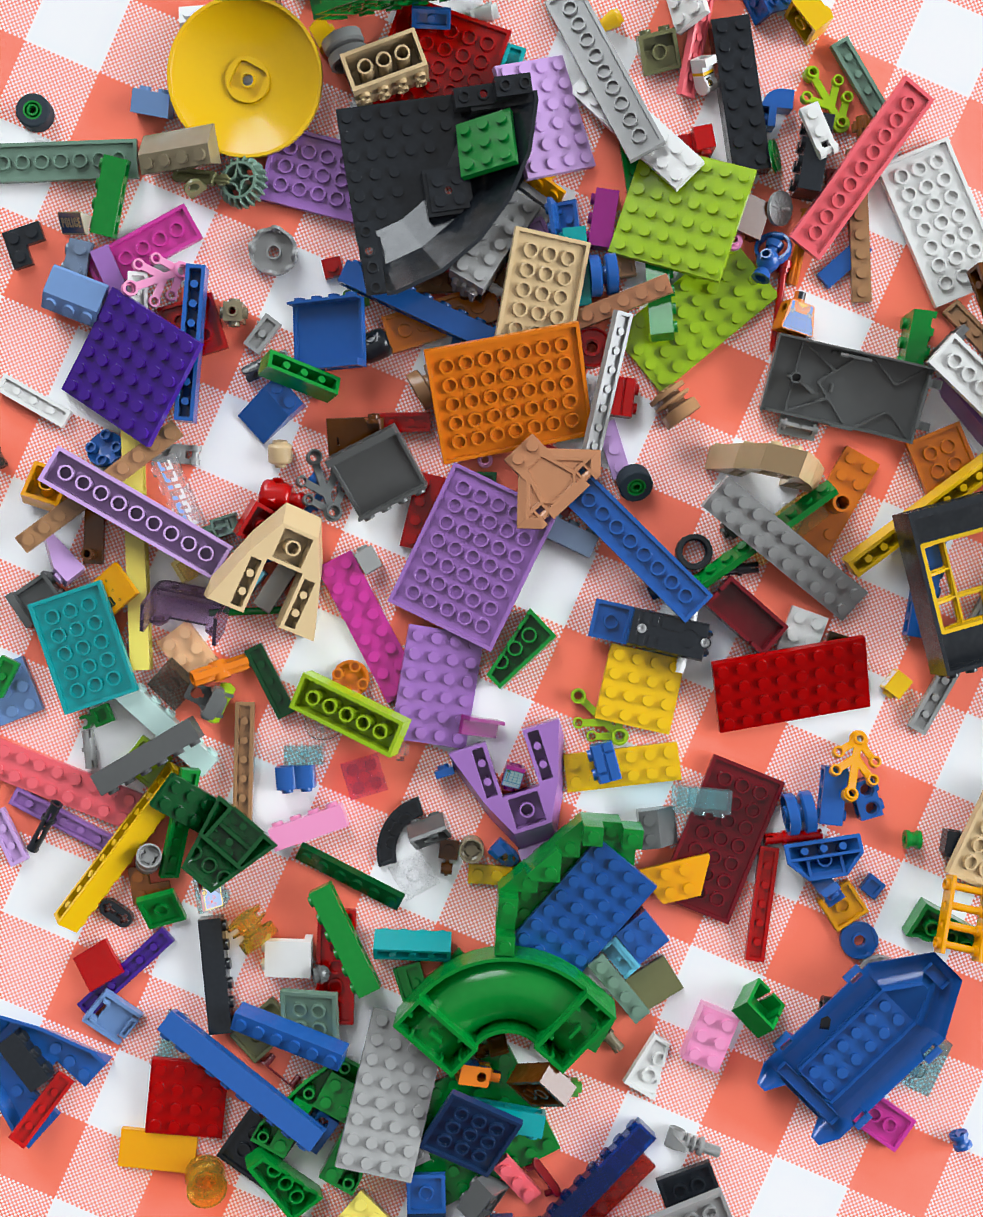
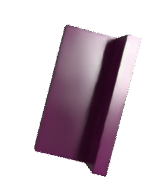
[458,714,505,739]

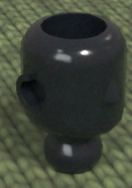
[365,328,393,364]

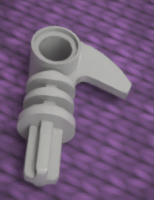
[664,1125,721,1158]

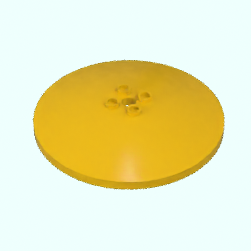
[167,0,323,158]

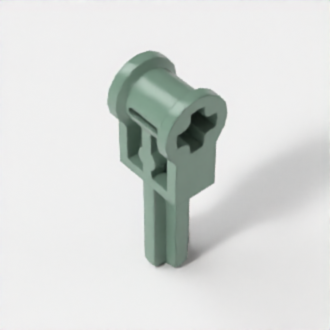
[201,512,238,538]

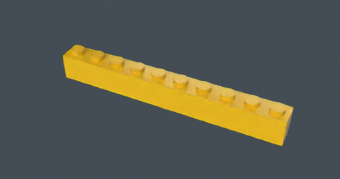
[840,452,983,578]
[53,761,180,933]

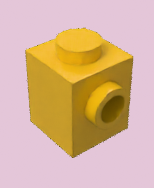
[308,20,335,55]

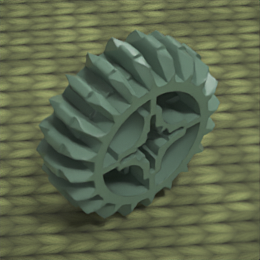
[217,156,268,210]

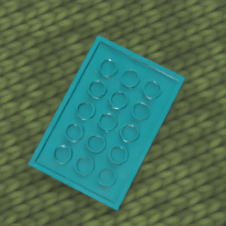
[27,580,139,715]

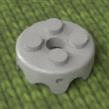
[248,225,298,277]

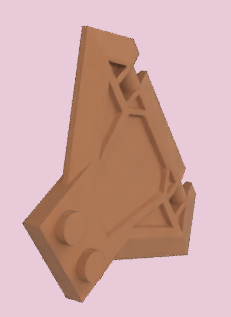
[504,434,601,529]

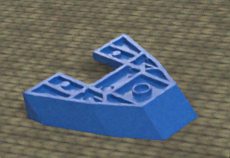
[0,1015,113,1149]

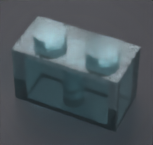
[284,743,325,766]

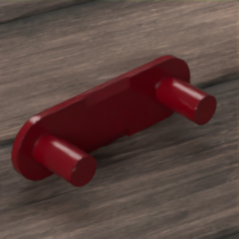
[260,1053,302,1090]
[525,1157,561,1197]

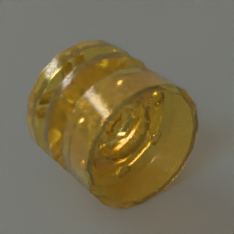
[226,904,278,955]
[184,1154,228,1209]

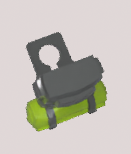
[184,682,236,724]

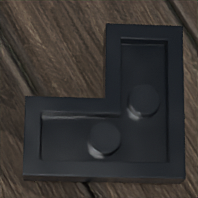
[2,221,47,271]

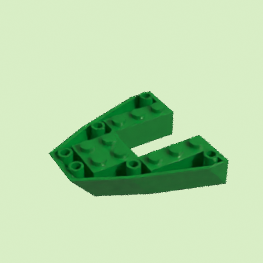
[250,1057,363,1196]

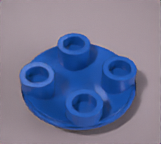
[85,429,122,467]

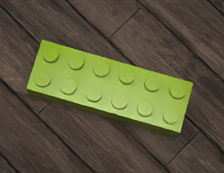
[289,670,412,758]

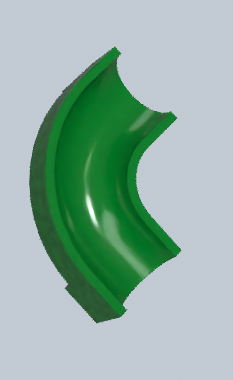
[393,946,617,1078]

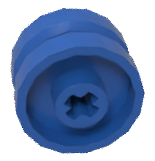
[588,253,620,298]
[780,790,818,836]

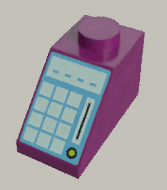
[501,761,526,792]

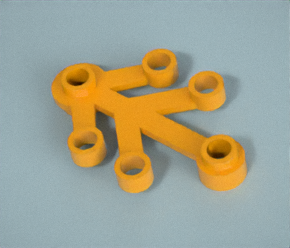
[829,730,882,803]

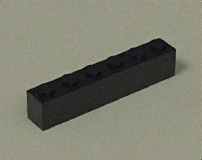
[197,914,236,1035]

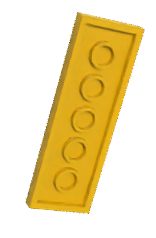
[563,741,682,793]

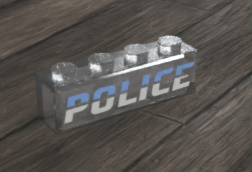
[150,453,207,527]

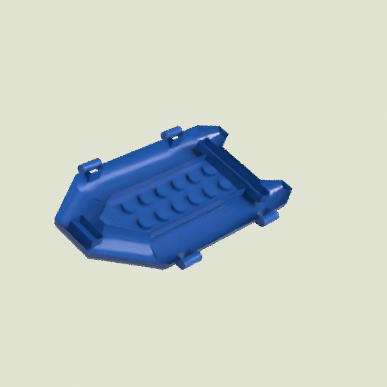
[757,952,962,1145]

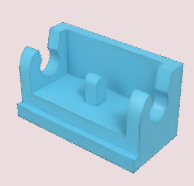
[601,936,642,979]

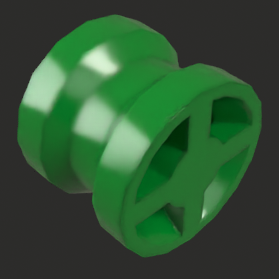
[902,830,923,850]

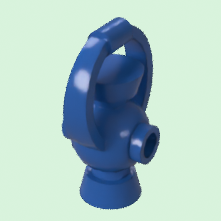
[751,231,792,284]

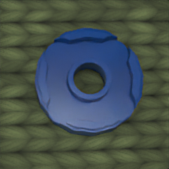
[839,920,879,960]

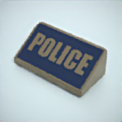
[58,211,92,235]

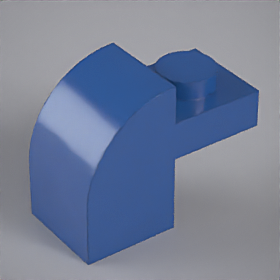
[762,88,795,133]
[811,878,845,908]

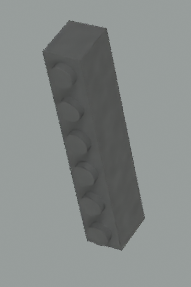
[90,715,205,796]

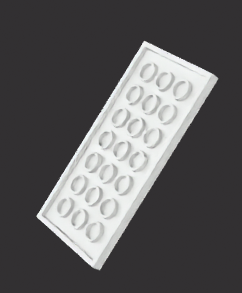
[879,136,983,309]

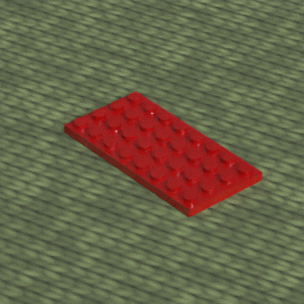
[711,635,870,733]

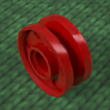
[580,327,608,369]

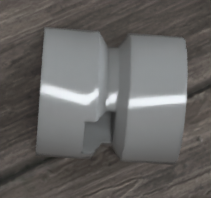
[135,843,162,874]

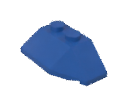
[783,833,864,882]

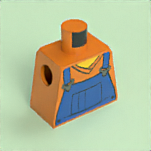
[771,291,815,339]
[455,1058,501,1088]

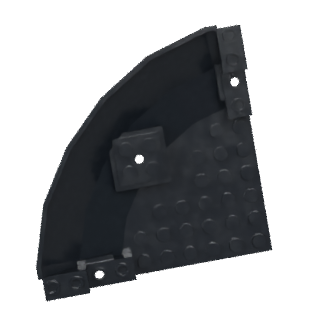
[336,72,539,296]

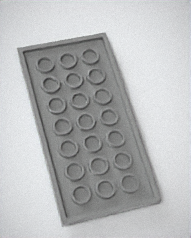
[335,1007,438,1183]

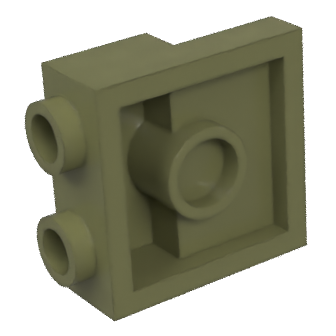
[635,24,681,77]

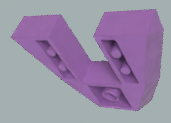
[448,717,564,849]

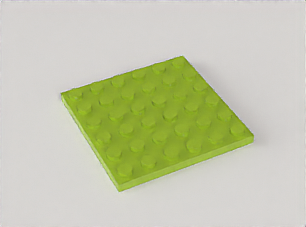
[608,156,757,283]

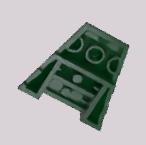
[181,795,278,893]

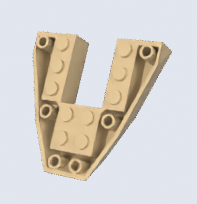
[704,440,825,492]
[203,502,323,642]

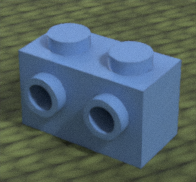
[130,85,174,120]

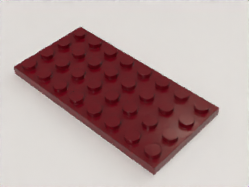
[670,753,786,924]

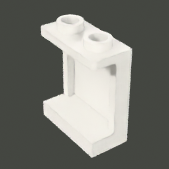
[261,934,313,978]

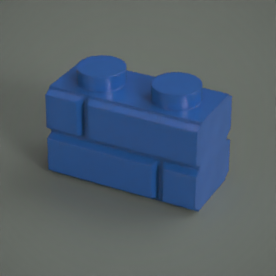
[586,740,622,784]

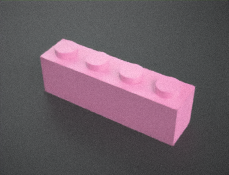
[268,801,350,852]

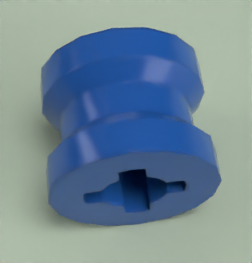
[949,1128,973,1152]

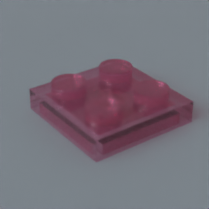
[340,753,388,801]

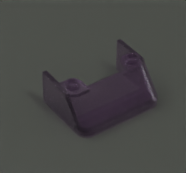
[140,580,230,646]

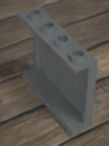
[325,423,428,522]

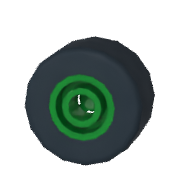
[16,93,55,133]
[616,464,653,502]

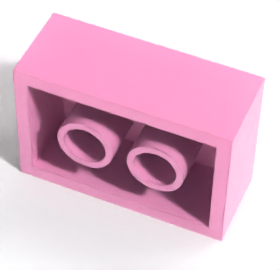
[679,999,740,1073]

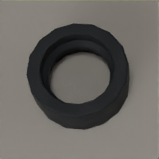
[675,534,713,570]

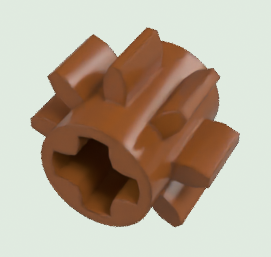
[851,114,871,138]

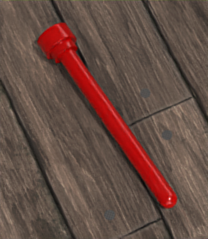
[769,260,792,353]

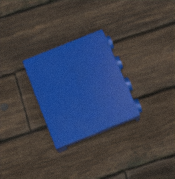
[286,291,367,371]

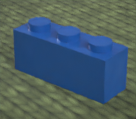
[816,764,849,826]

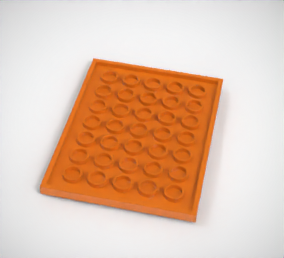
[423,321,590,464]

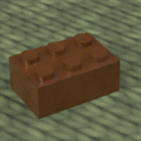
[506,1062,576,1107]

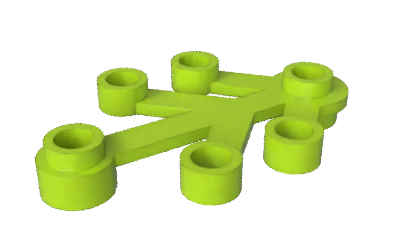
[800,66,854,133]
[570,688,629,746]

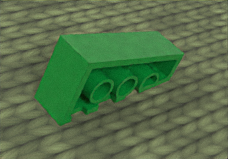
[896,309,938,364]
[487,608,557,690]
[901,897,975,946]
[245,1146,323,1217]

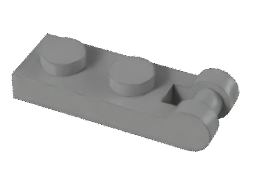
[151,444,202,466]

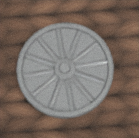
[767,191,793,227]

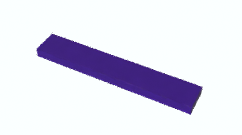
[77,926,176,1013]

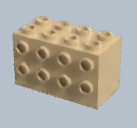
[339,27,430,106]

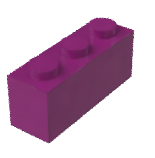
[586,187,620,252]

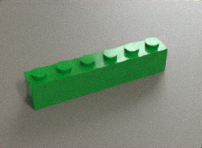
[307,881,381,999]

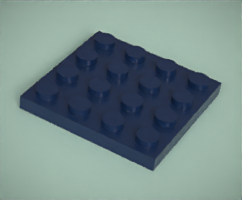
[419,1089,523,1178]

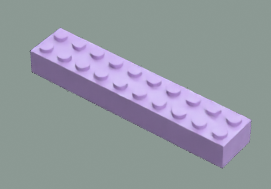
[37,445,234,578]

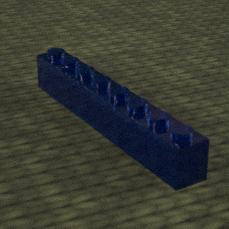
[538,1117,657,1217]

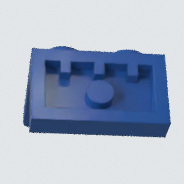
[743,0,791,26]

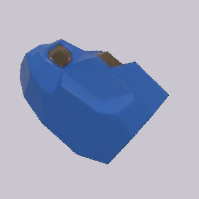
[488,837,519,867]

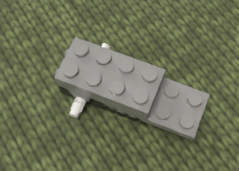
[448,191,541,303]

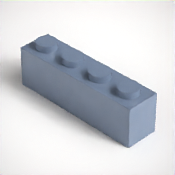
[547,514,599,558]

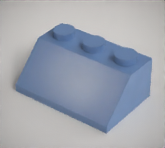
[41,264,109,327]

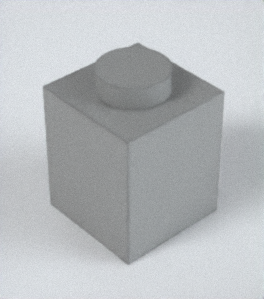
[354,544,383,575]

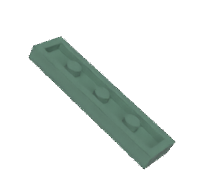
[588,952,650,1024]

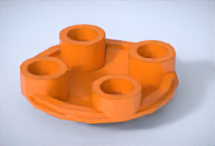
[332,660,370,694]

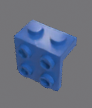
[544,196,581,235]

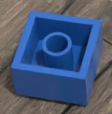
[615,906,670,964]

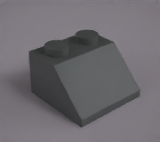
[636,805,678,850]
[406,811,452,850]
[456,1175,510,1217]

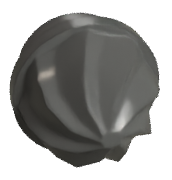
[311,965,331,984]

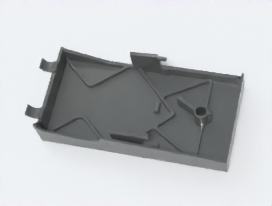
[758,332,943,444]

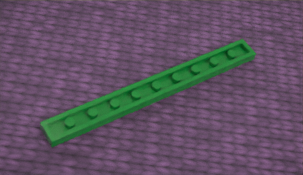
[693,480,839,589]

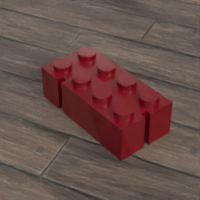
[704,576,789,653]

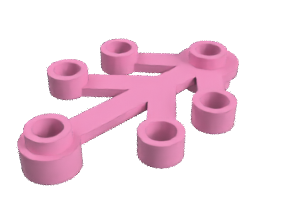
[121,252,186,308]

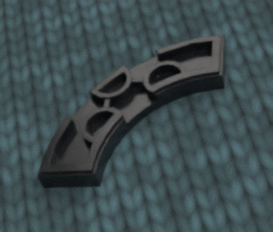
[377,796,424,867]

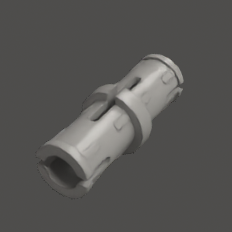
[81,729,98,769]

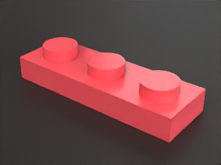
[493,1152,542,1204]

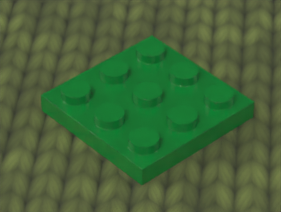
[456,108,519,181]

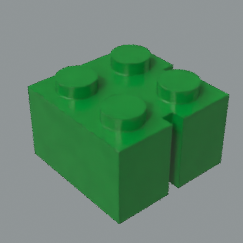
[731,978,785,1038]

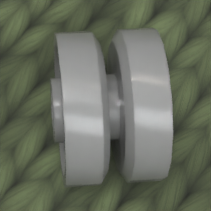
[321,26,366,74]

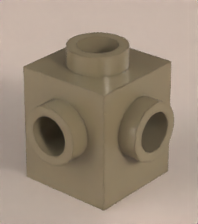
[220,298,249,328]

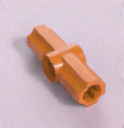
[189,653,250,688]

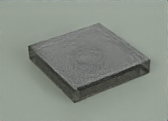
[147,658,197,711]

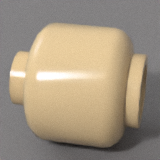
[268,439,293,468]

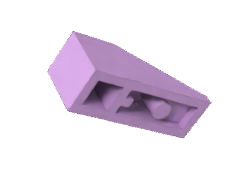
[44,534,85,587]

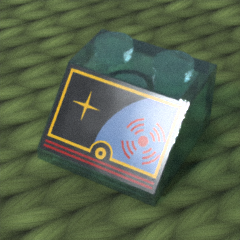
[193,878,230,914]

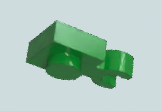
[79,703,116,729]

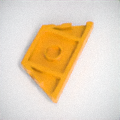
[638,853,710,904]

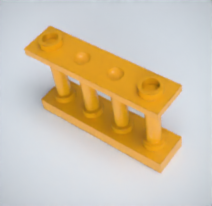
[933,875,983,963]

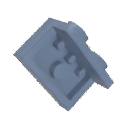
[61,238,94,276]

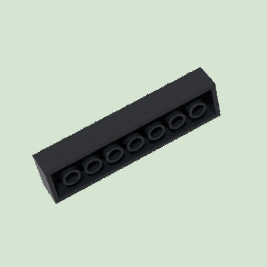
[708,14,772,176]

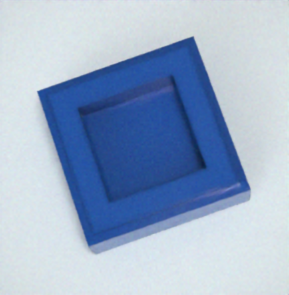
[858,872,886,900]

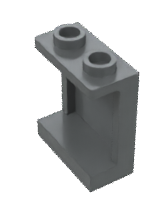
[4,570,66,628]

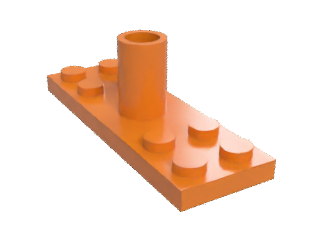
[796,445,880,557]

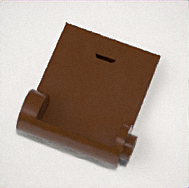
[326,413,384,456]

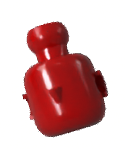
[258,477,307,511]

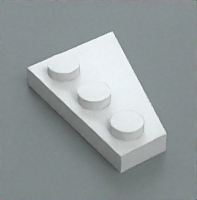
[622,1032,670,1101]

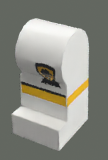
[690,55,718,96]

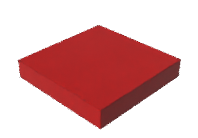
[73,938,125,992]

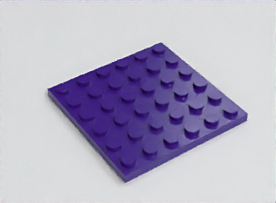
[61,287,204,447]

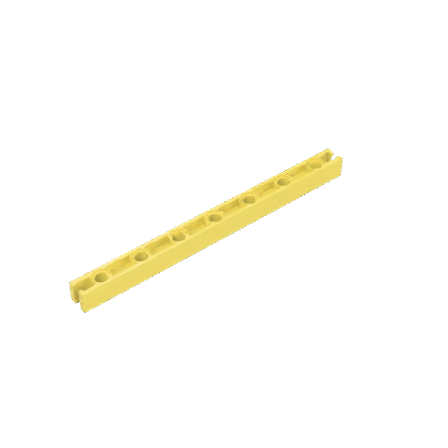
[121,430,153,671]

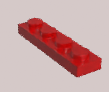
[8,1070,75,1149]

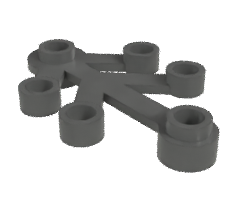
[295,449,346,522]

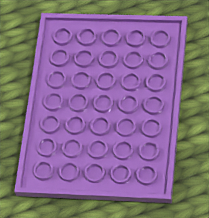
[388,462,557,652]

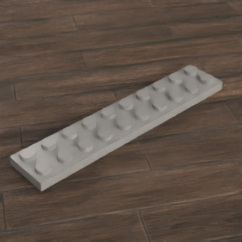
[544,0,666,163]
[701,475,868,621]

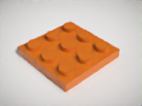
[904,421,974,495]

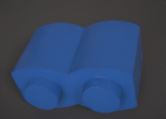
[275,763,317,794]

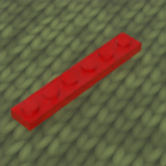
[744,845,780,963]

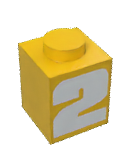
[879,669,914,699]

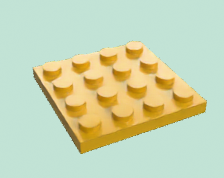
[594,643,682,735]

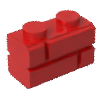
[610,376,639,419]

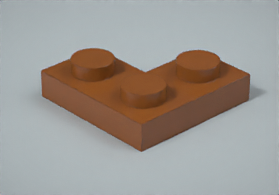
[127,866,171,906]

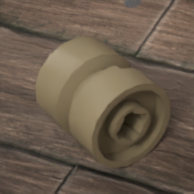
[459,835,484,864]

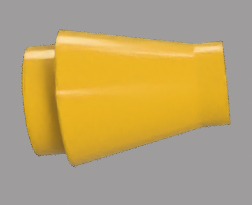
[600,8,624,32]

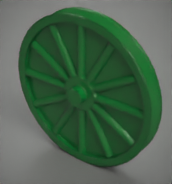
[768,138,781,174]

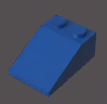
[238,381,306,444]

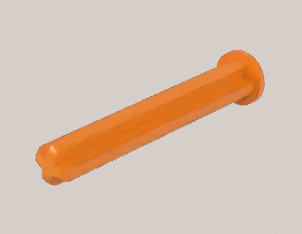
[786,208,808,286]

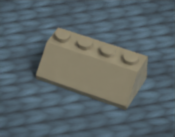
[138,123,221,176]

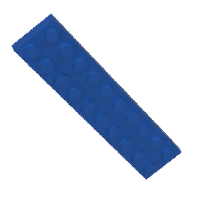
[568,468,713,623]

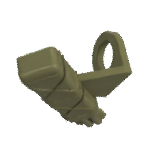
[171,168,231,200]

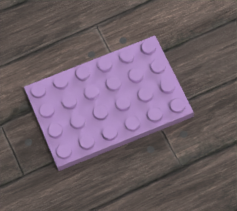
[492,55,596,181]

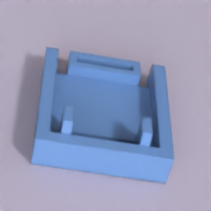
[82,987,144,1045]

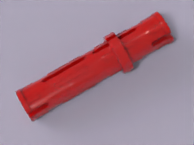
[763,828,823,846]

